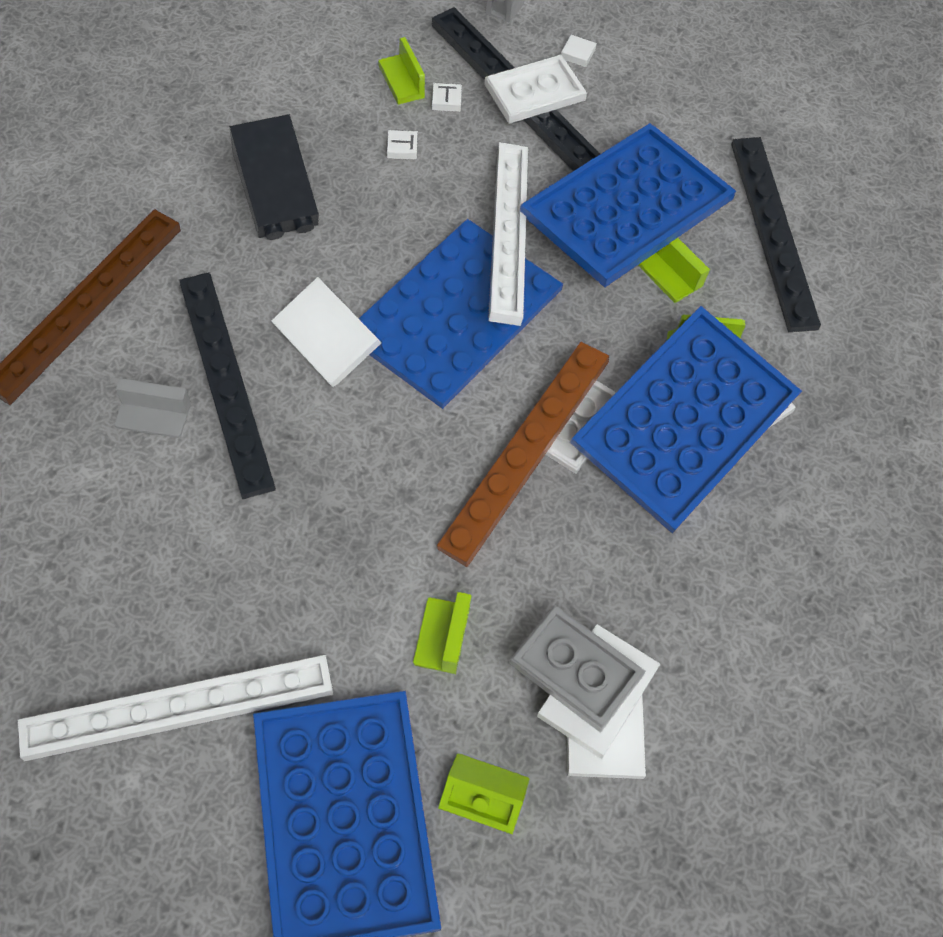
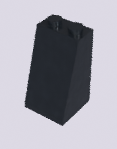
[229,114,319,240]

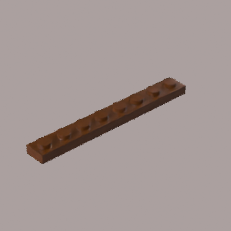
[0,209,181,405]

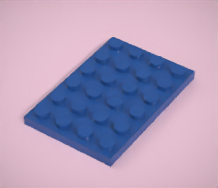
[520,123,736,287]
[359,219,563,409]
[570,306,802,533]
[253,691,441,937]

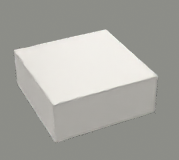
[561,35,597,67]

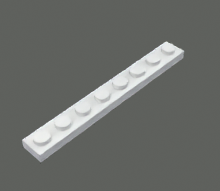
[488,142,528,326]
[18,655,333,761]

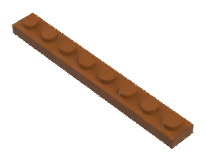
[437,342,609,567]

